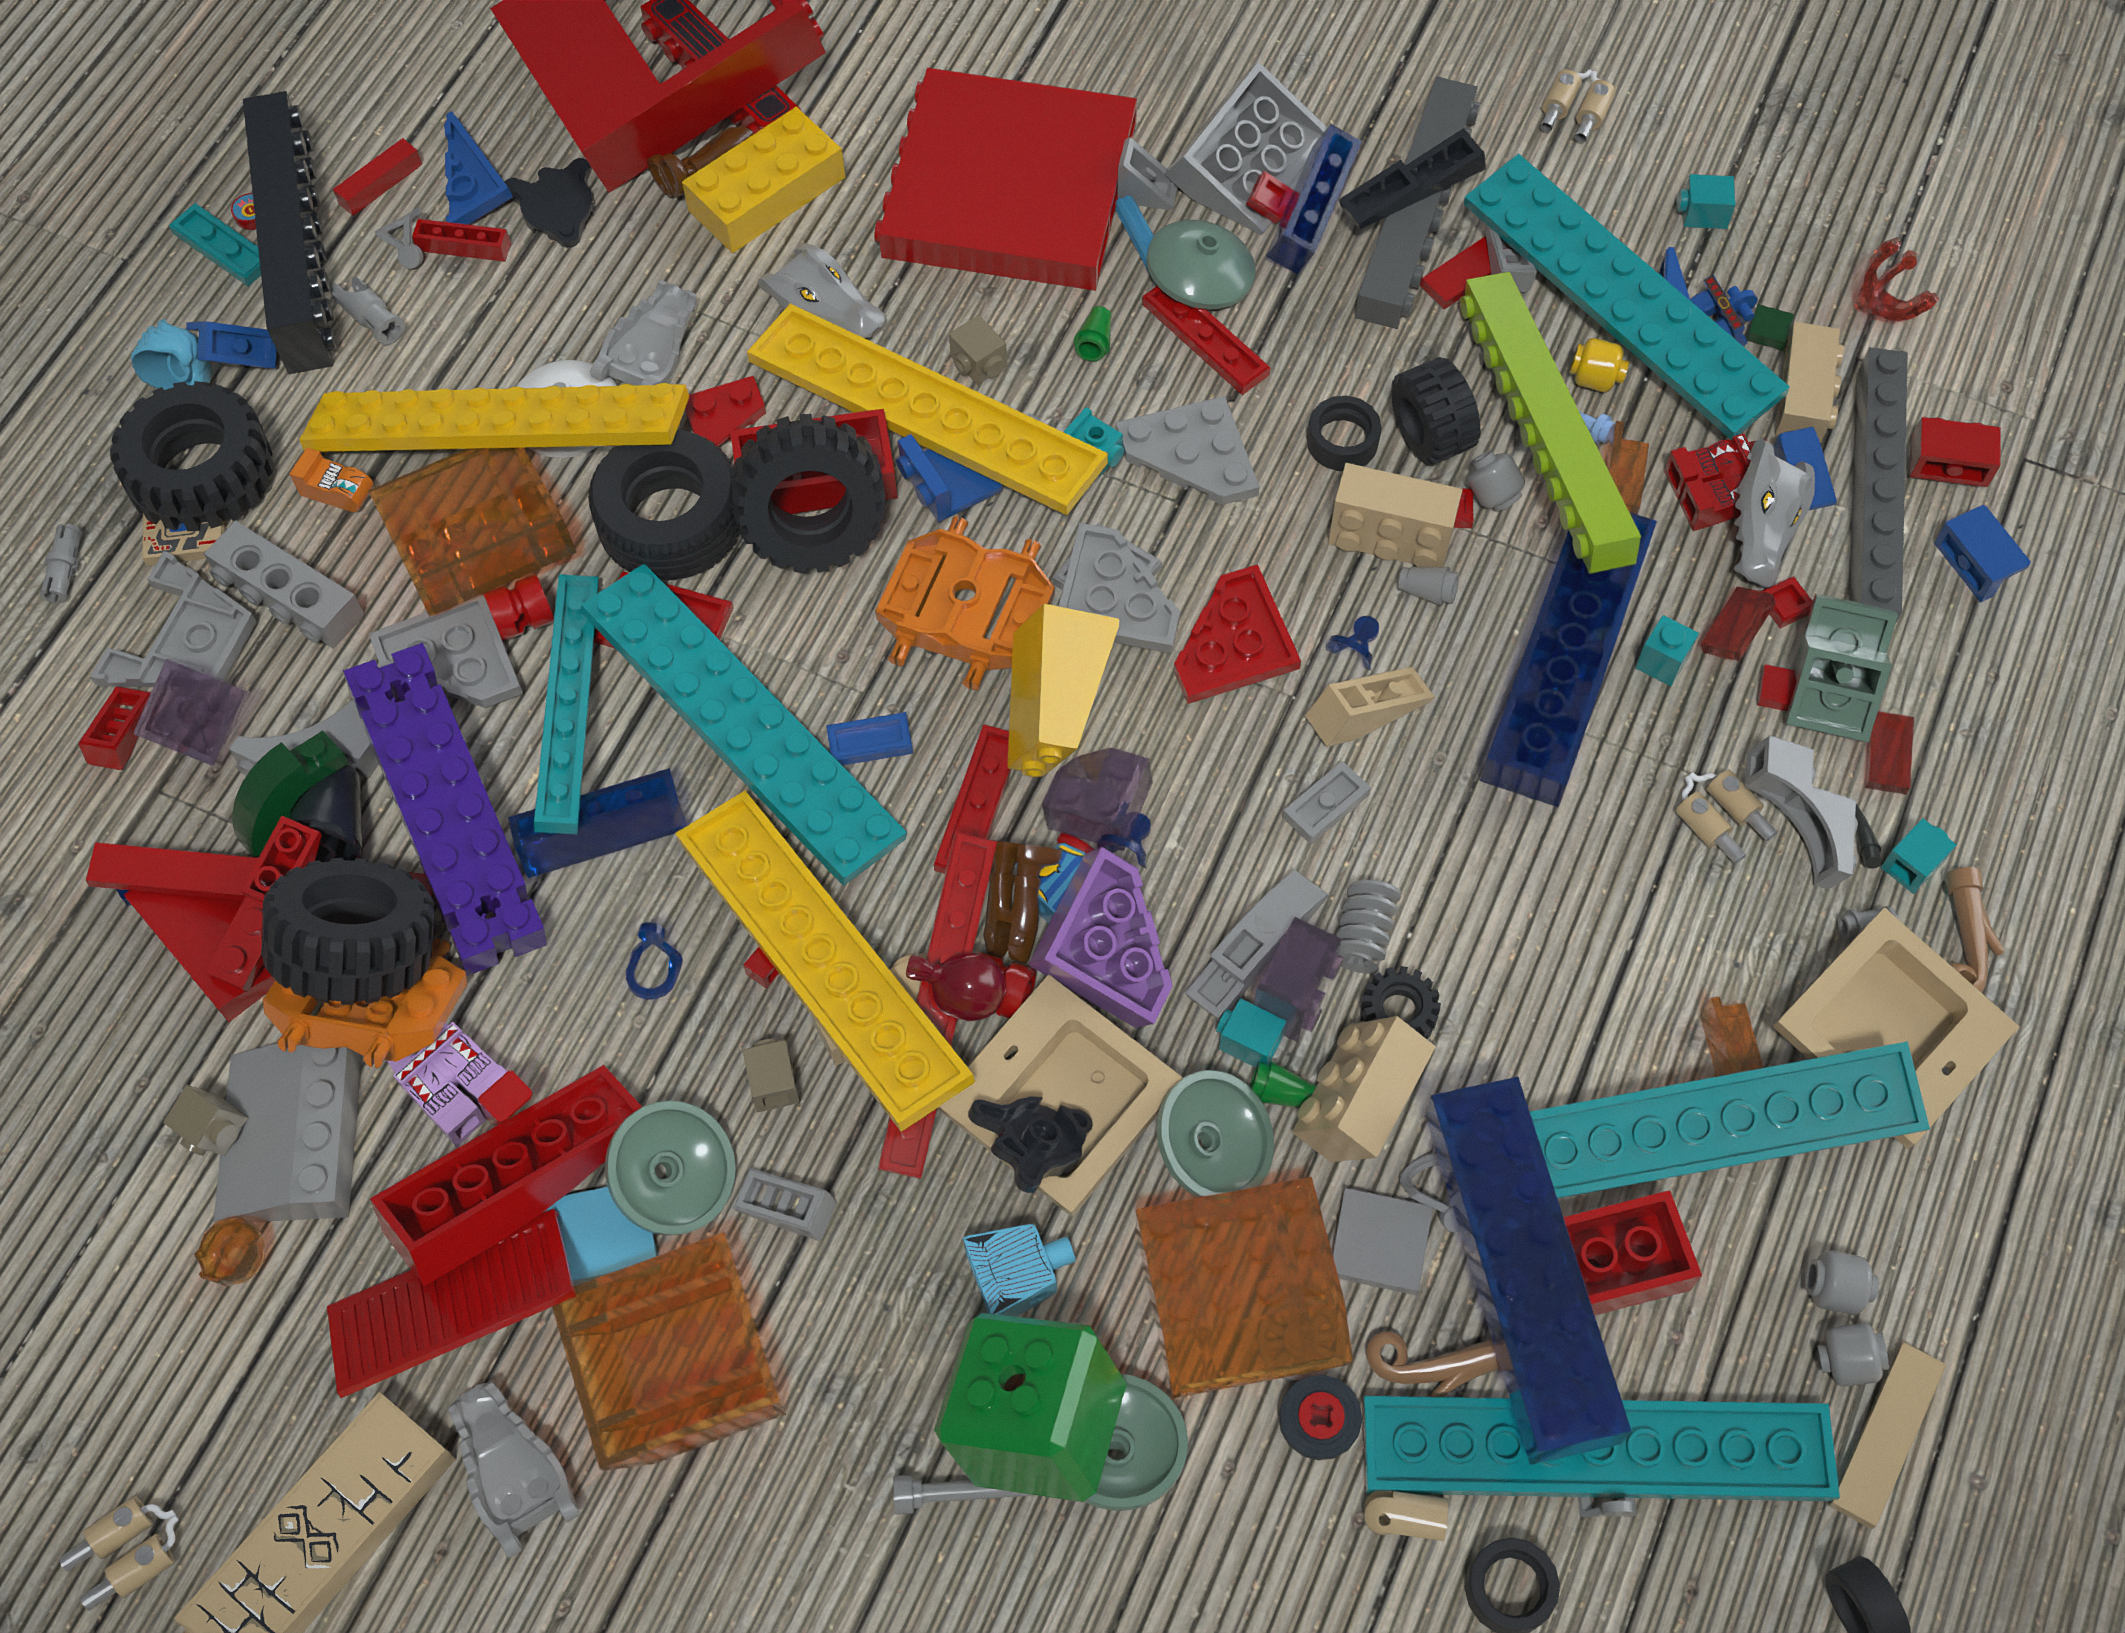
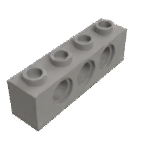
[204,520,365,649]

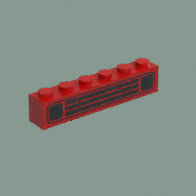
[640,0,801,134]

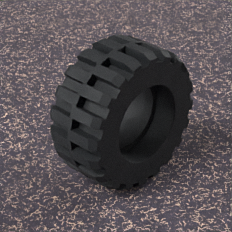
[110,381,274,531]
[732,414,886,573]
[261,858,435,1005]

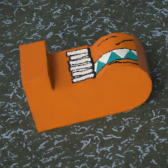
[289,447,374,512]

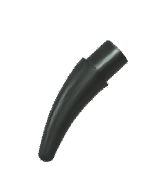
[1855,804,1882,869]

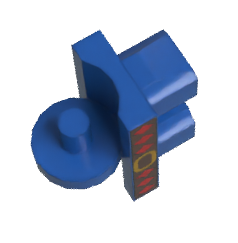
[1690,275,1758,346]

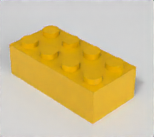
[682,107,846,254]

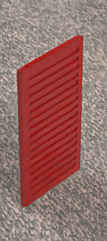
[326,1209,576,1398]

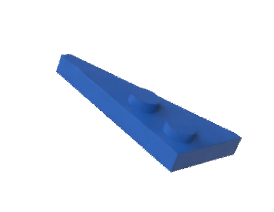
[444,111,513,225]

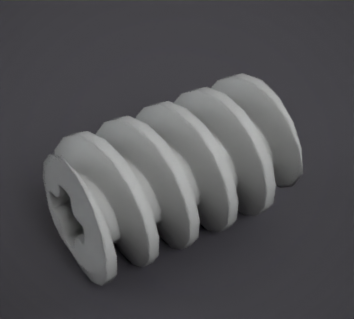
[1331,879,1402,974]

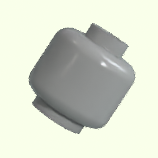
[1466,450,1525,511]
[1805,1251,1879,1315]
[1817,1323,1890,1387]

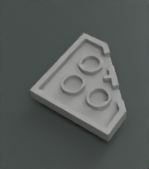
[1115,396,1260,505]
[1059,523,1180,653]
[368,592,523,708]

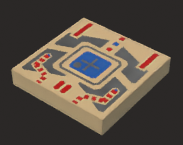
[142,513,225,566]

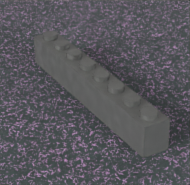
[1355,76,1481,329]
[1849,347,1908,622]

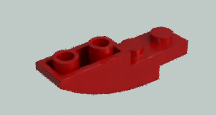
[205,816,322,992]

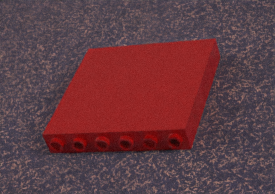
[874,68,1137,291]

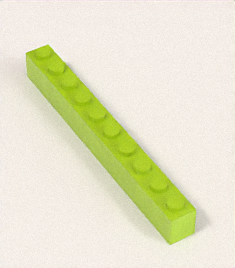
[1460,272,1641,574]

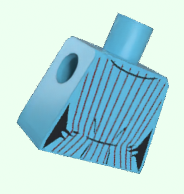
[963,1224,1076,1317]

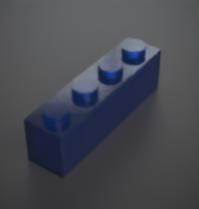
[1266,124,1362,274]
[508,768,688,878]

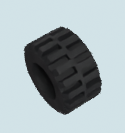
[1391,357,1481,465]

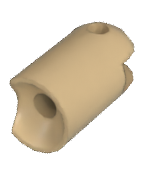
[1364,1491,1448,1541]

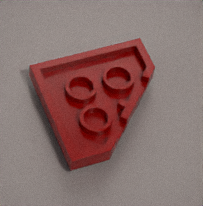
[1174,564,1301,704]

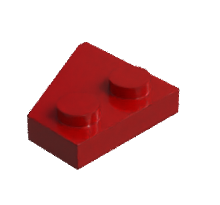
[685,376,766,446]

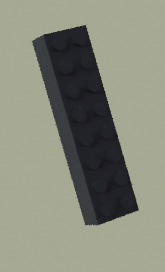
[243,91,337,375]

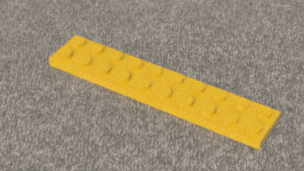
[747,303,1108,515]
[299,383,689,452]
[675,790,975,1132]

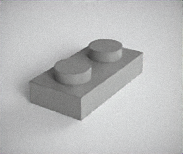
[1282,761,1371,845]

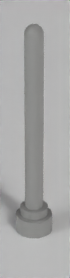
[893,1475,1034,1515]

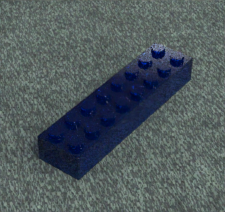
[1480,512,1657,808]
[1425,1077,1631,1465]

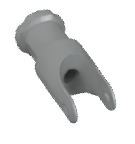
[330,277,405,345]

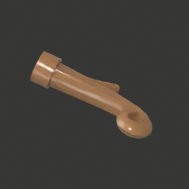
[1945,867,2004,993]
[1366,1331,1520,1397]

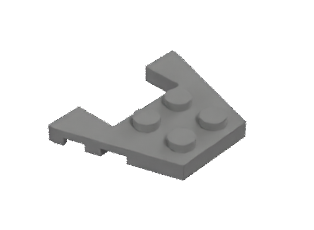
[90,551,257,687]

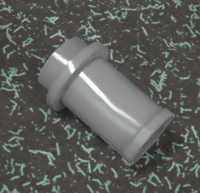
[1838,906,1897,941]

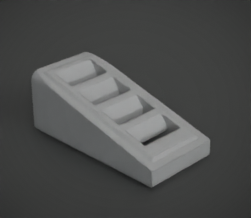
[1484,223,1537,292]
[733,1168,836,1241]

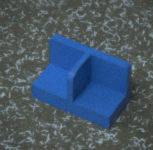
[186,321,276,369]
[1934,505,2031,603]

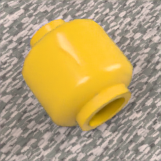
[1570,338,1629,393]

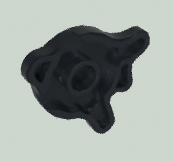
[504,158,595,248]
[968,1096,1093,1193]

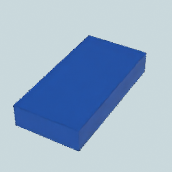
[826,712,913,766]

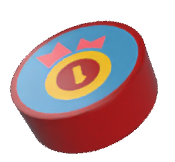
[231,193,256,230]

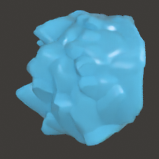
[130,319,213,390]

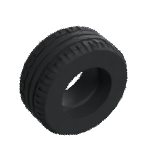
[588,429,740,580]

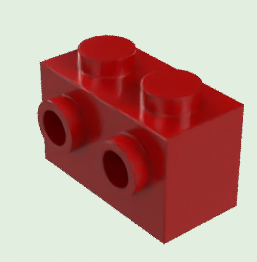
[1910,417,2001,487]

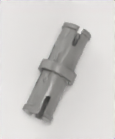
[39,524,83,603]

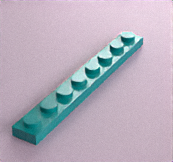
[534,574,599,834]

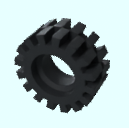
[1360,966,1441,1039]

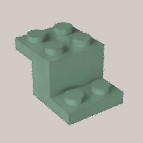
[1785,593,1898,742]

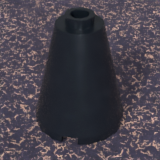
[288,765,363,863]

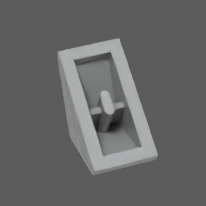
[1118,137,1178,210]

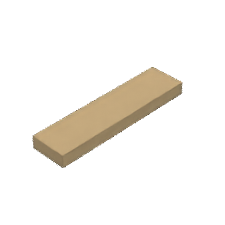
[1828,1342,1947,1529]

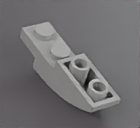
[1185,870,1328,1021]

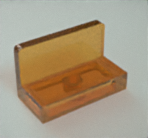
[1605,420,1649,515]
[1700,996,1764,1077]

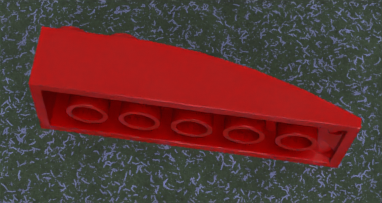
[370,1065,642,1287]

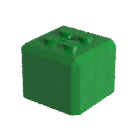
[934,1313,1127,1502]

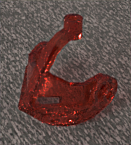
[1854,237,1939,321]

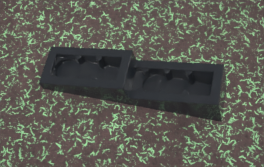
[1339,128,1486,229]

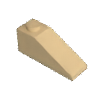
[1305,667,1435,747]

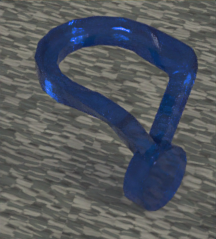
[1326,616,1379,671]
[1097,813,1151,869]
[626,922,683,1000]

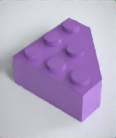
[1028,847,1173,1028]

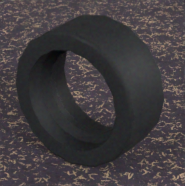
[1306,395,1382,472]
[1465,1537,1560,1633]
[1825,1556,1911,1633]

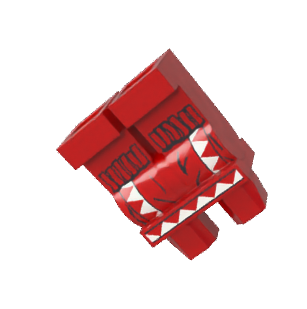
[1664,434,1767,532]

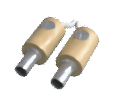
[1541,69,1616,142]
[1676,769,1778,864]
[59,1496,179,1611]

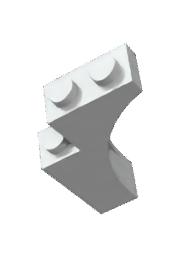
[229,700,402,797]

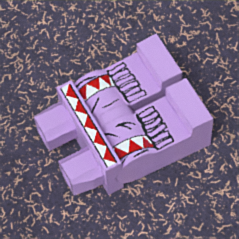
[388,1022,507,1148]

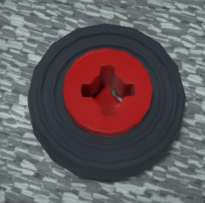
[1278,1375,1362,1461]

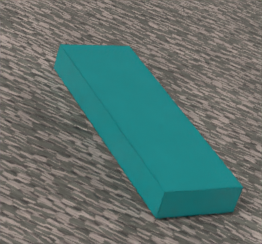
[168,203,261,287]

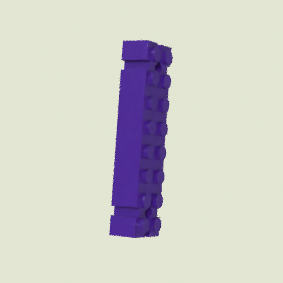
[343,643,547,976]

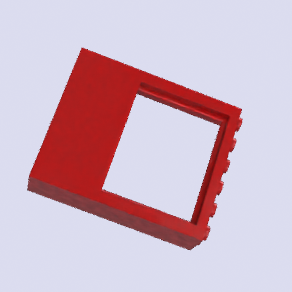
[490,0,826,193]

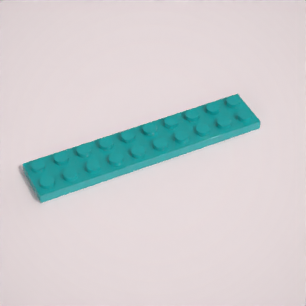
[1464,153,1790,440]
[581,564,907,886]
[1465,1041,1930,1212]
[1363,1396,1840,1501]

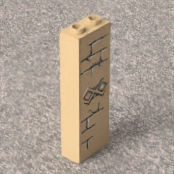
[174,1392,456,1633]

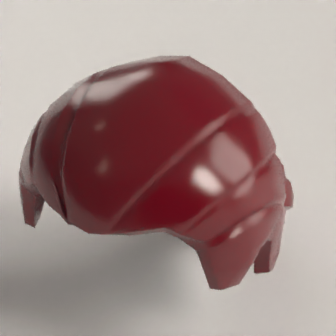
[906,953,1006,1022]

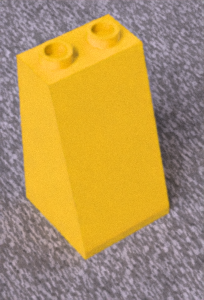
[1008,603,1119,777]

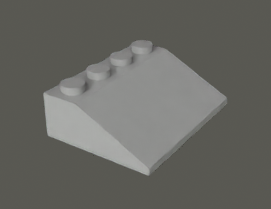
[1165,61,1336,235]
[213,1043,362,1224]

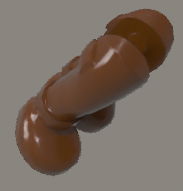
[647,127,754,197]
[983,840,1062,963]

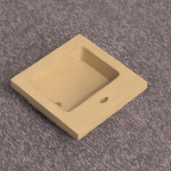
[1772,907,2020,1149]
[937,974,1183,1217]

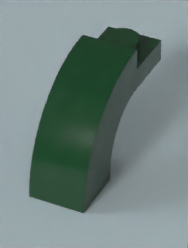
[232,731,348,858]

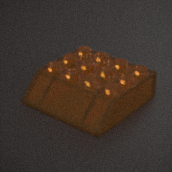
[368,448,577,617]
[1136,1177,1353,1398]
[552,1232,786,1471]

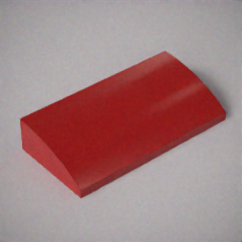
[124,890,276,1022]

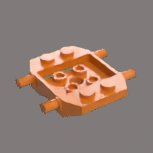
[875,516,1055,690]
[263,939,467,1068]

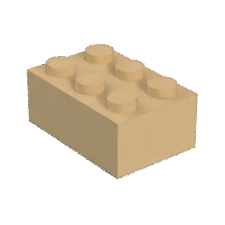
[1328,463,1462,567]
[1292,1016,1436,1162]

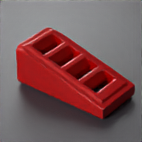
[78,686,155,770]
[478,1070,533,1127]

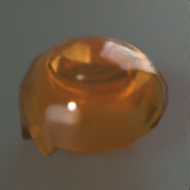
[194,1217,265,1286]

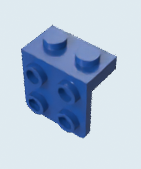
[896,434,1002,522]

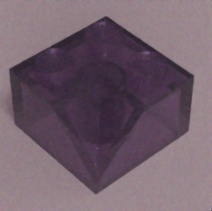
[133,658,251,766]
[1042,747,1153,851]
[1254,917,1344,1043]

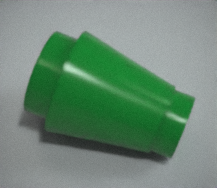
[1074,306,1112,361]
[1249,1061,1316,1108]

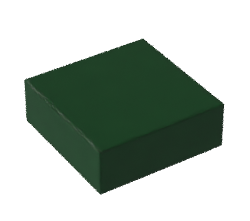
[1747,304,1794,350]

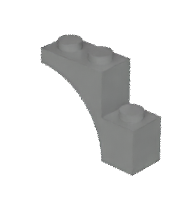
[1745,735,1858,890]

